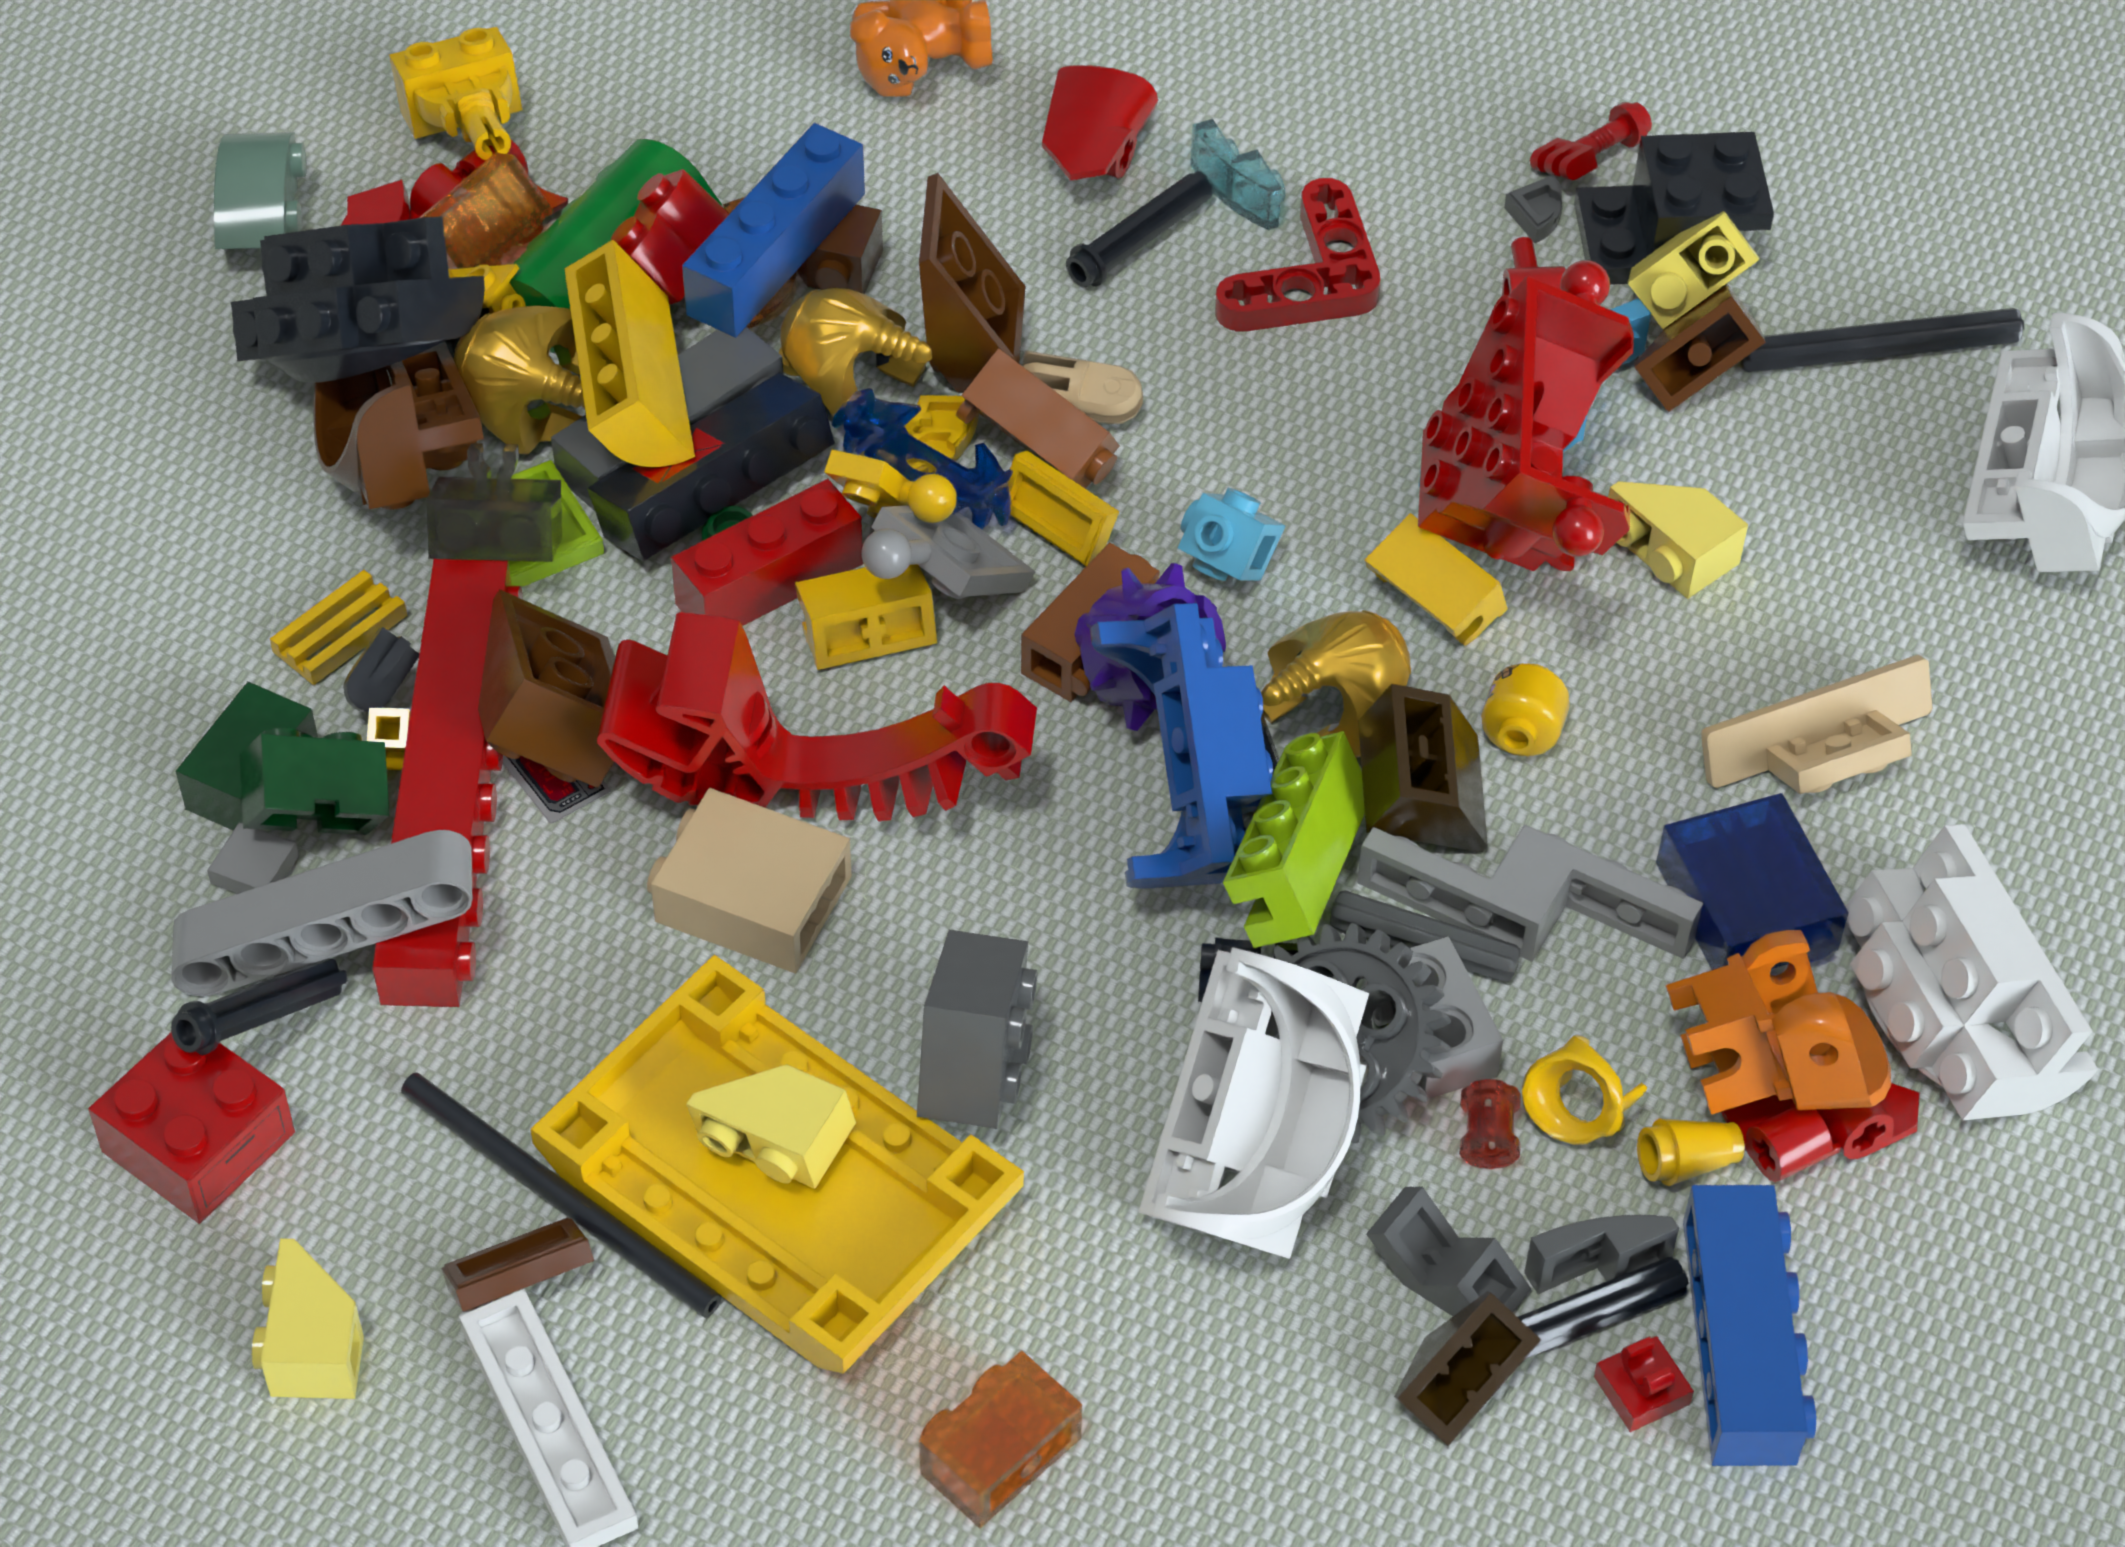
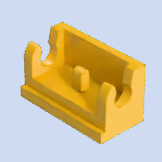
[1364,513,1508,646]
[795,564,937,670]

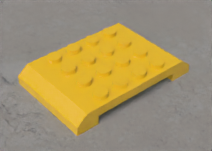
[530,954,1024,1374]

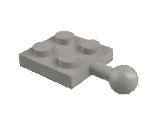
[861,506,1035,599]

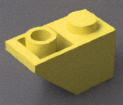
[1628,211,1759,329]
[1608,481,1748,599]
[686,1064,856,1189]
[252,1238,364,1399]

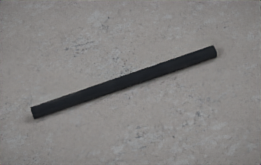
[401,1072,722,1318]

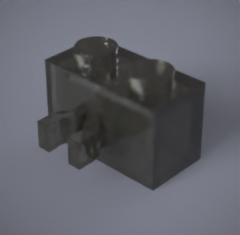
[426,443,562,562]

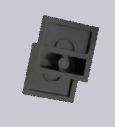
[1574,131,1774,285]

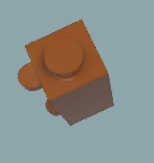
[956,348,1120,489]
[1021,542,1160,702]

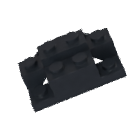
[231,217,485,382]

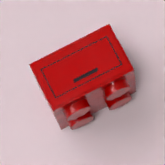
[88,1032,295,1224]

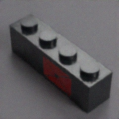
[587,372,835,562]

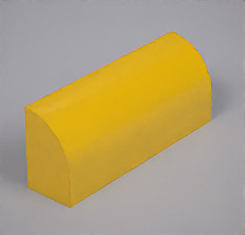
[565,240,695,467]

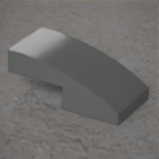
[1524,1215,1679,1294]

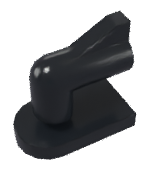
[343,627,419,712]

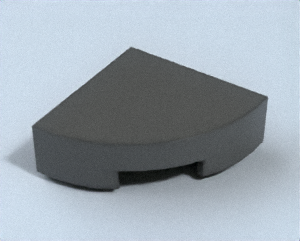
[1504,175,1562,243]

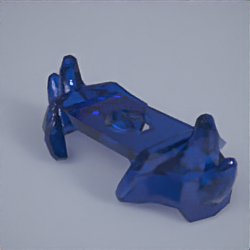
[831,388,1013,530]

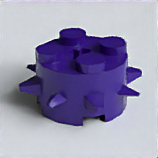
[1074,563,1226,731]

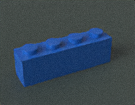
[682,123,865,338]
[1683,1185,1816,1466]

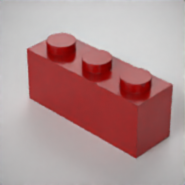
[671,478,863,626]

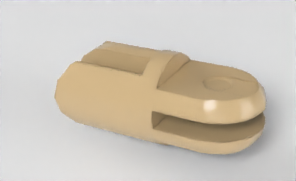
[1022,350,1143,424]

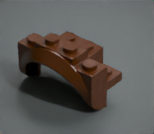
[313,342,484,510]

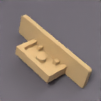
[1701,655,1932,795]

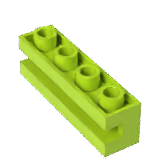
[1223,731,1365,948]

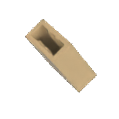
[647,788,852,974]

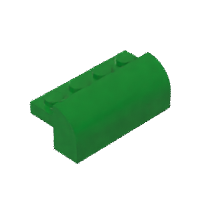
[509,139,722,353]

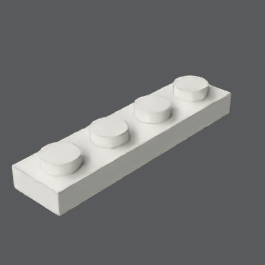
[459,1289,638,1547]

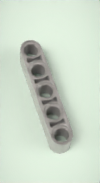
[171,830,472,996]

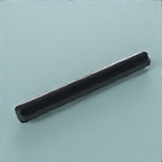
[1740,308,2024,373]

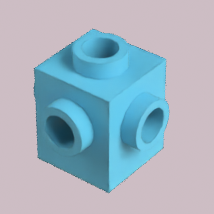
[1178,488,1286,581]

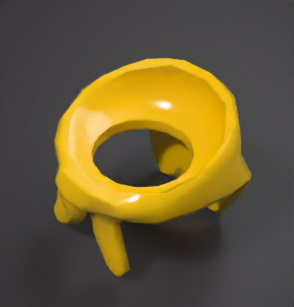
[1521,1035,1647,1145]

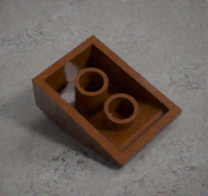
[919,173,1026,393]
[478,589,615,788]

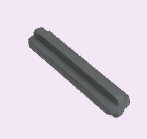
[1330,890,1521,982]

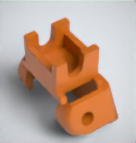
[1666,930,1891,1115]

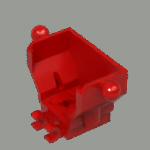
[1418,260,1634,572]

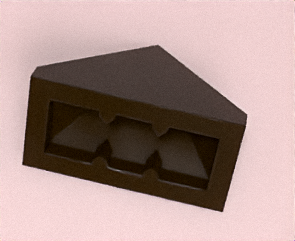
[1394,1291,1541,1446]

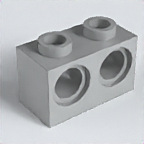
[1372,936,1503,1099]

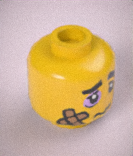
[1481,663,1570,757]

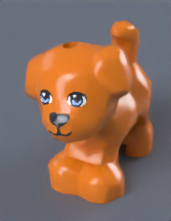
[850,0,992,97]

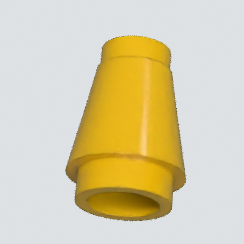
[1637,1118,1744,1186]

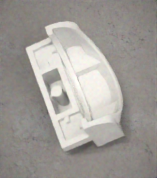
[1963,313,2125,572]
[1841,824,2098,1120]
[1138,947,1369,1259]

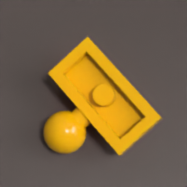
[824,449,957,523]

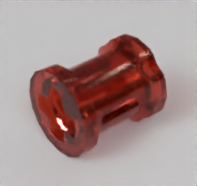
[1459,1079,1521,1169]

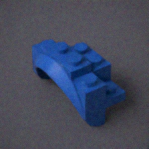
[1090,603,1273,889]

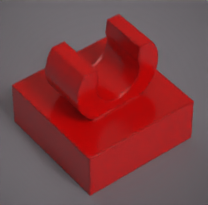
[1594,1335,1694,1432]

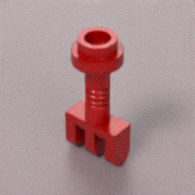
[1530,102,1652,180]

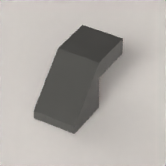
[1366,1186,1532,1316]

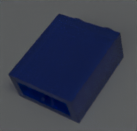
[1656,793,1849,970]

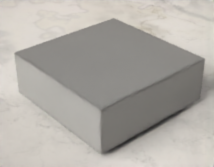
[207,822,299,893]

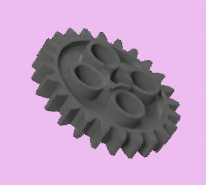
[1265,923,1451,1144]

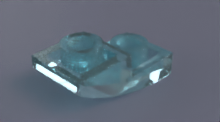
[1190,119,1286,230]

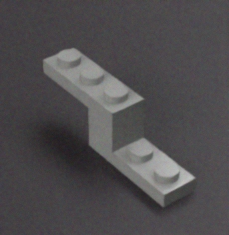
[1357,824,1703,962]

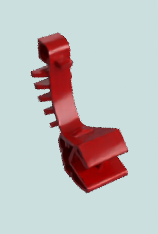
[597,612,1037,822]

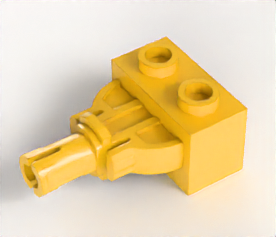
[389,26,523,160]

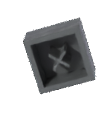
[917,930,1038,1129]

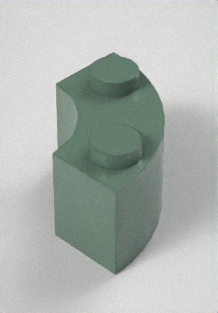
[214,132,306,249]

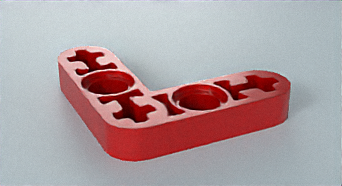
[1215,178,1381,332]

